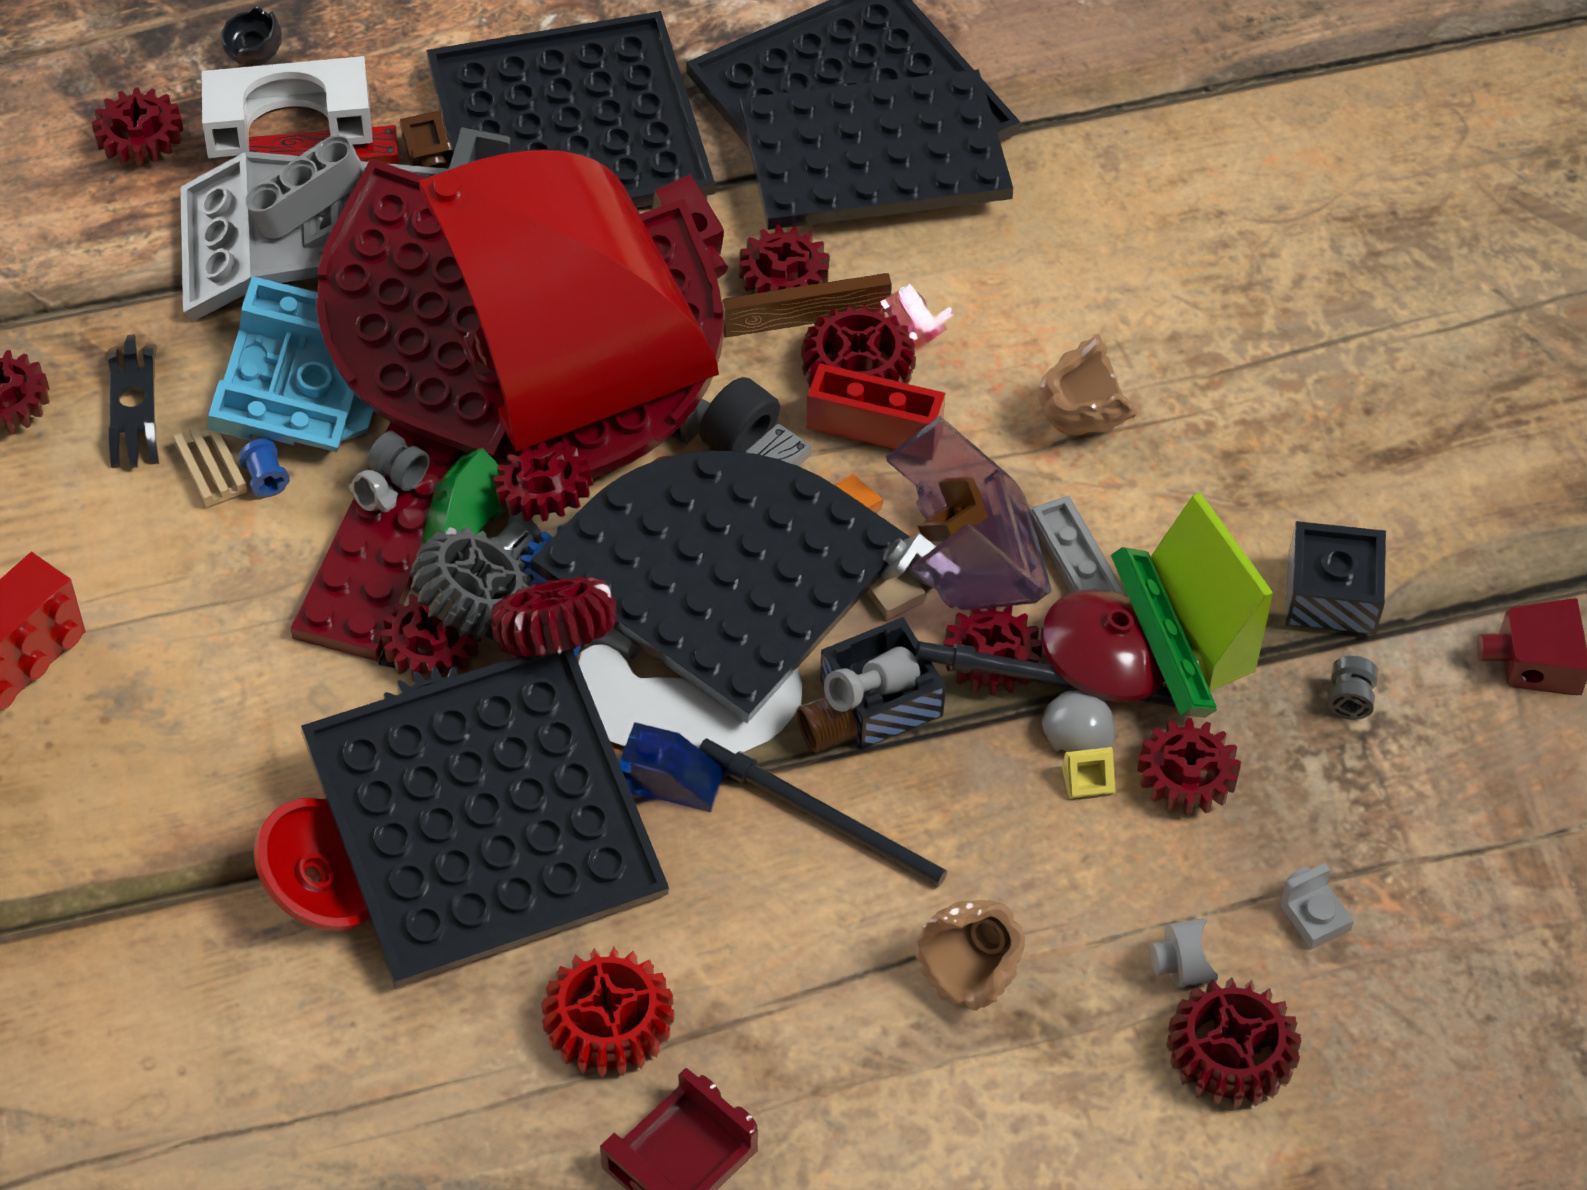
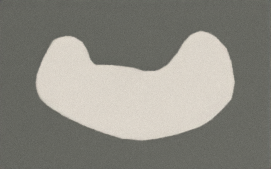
[578,644,803,762]

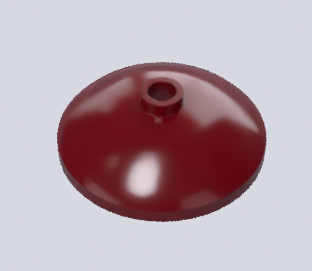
[1041,589,1166,702]

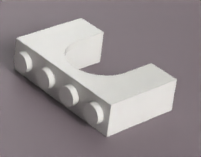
[202,56,373,158]

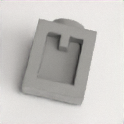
[880,533,960,587]
[1280,863,1354,950]

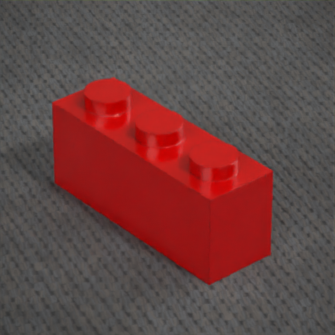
[806,363,946,458]

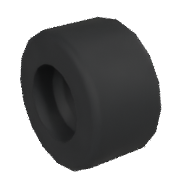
[699,377,780,452]

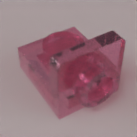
[880,283,955,343]

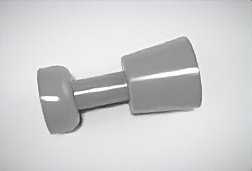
[824,647,920,712]

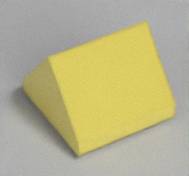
[1061,747,1115,799]

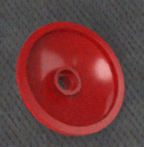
[254,798,370,931]

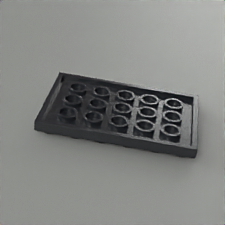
[740,69,1013,230]

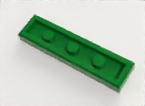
[1110,547,1217,718]

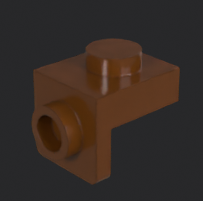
[399,110,453,168]
[917,477,989,545]

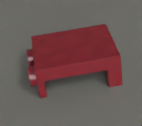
[600,1068,758,1190]

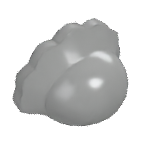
[349,470,398,512]

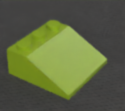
[1151,492,1273,691]

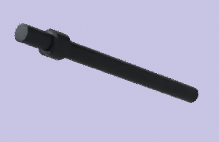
[915,641,1177,708]
[698,738,947,887]

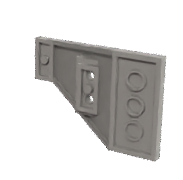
[180,151,449,321]

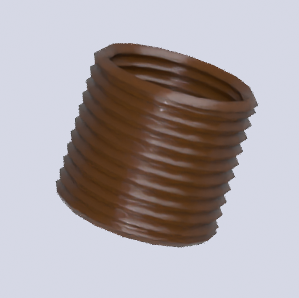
[797,696,858,753]

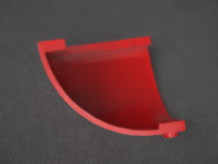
[419,150,719,452]

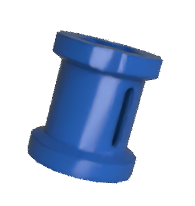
[238,439,290,497]

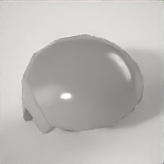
[1042,690,1116,752]

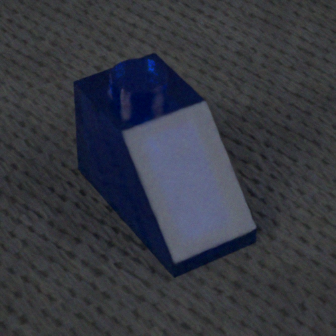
[620,722,725,812]

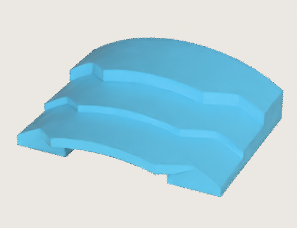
[207,276,373,452]

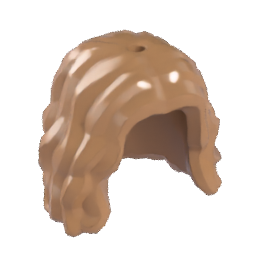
[1037,334,1137,435]
[915,900,1025,1011]

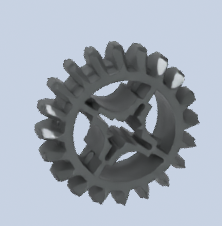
[410,526,532,641]

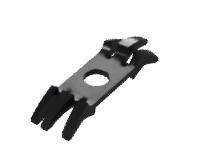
[108,334,159,468]

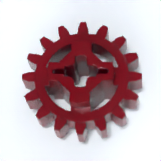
[92,87,184,166]
[739,225,830,293]
[0,350,50,435]
[494,442,593,522]
[381,593,481,681]
[943,602,1042,696]
[1137,718,1241,815]

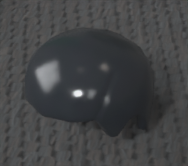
[221,6,282,66]

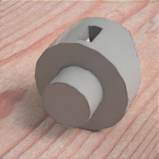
[1150,918,1218,989]

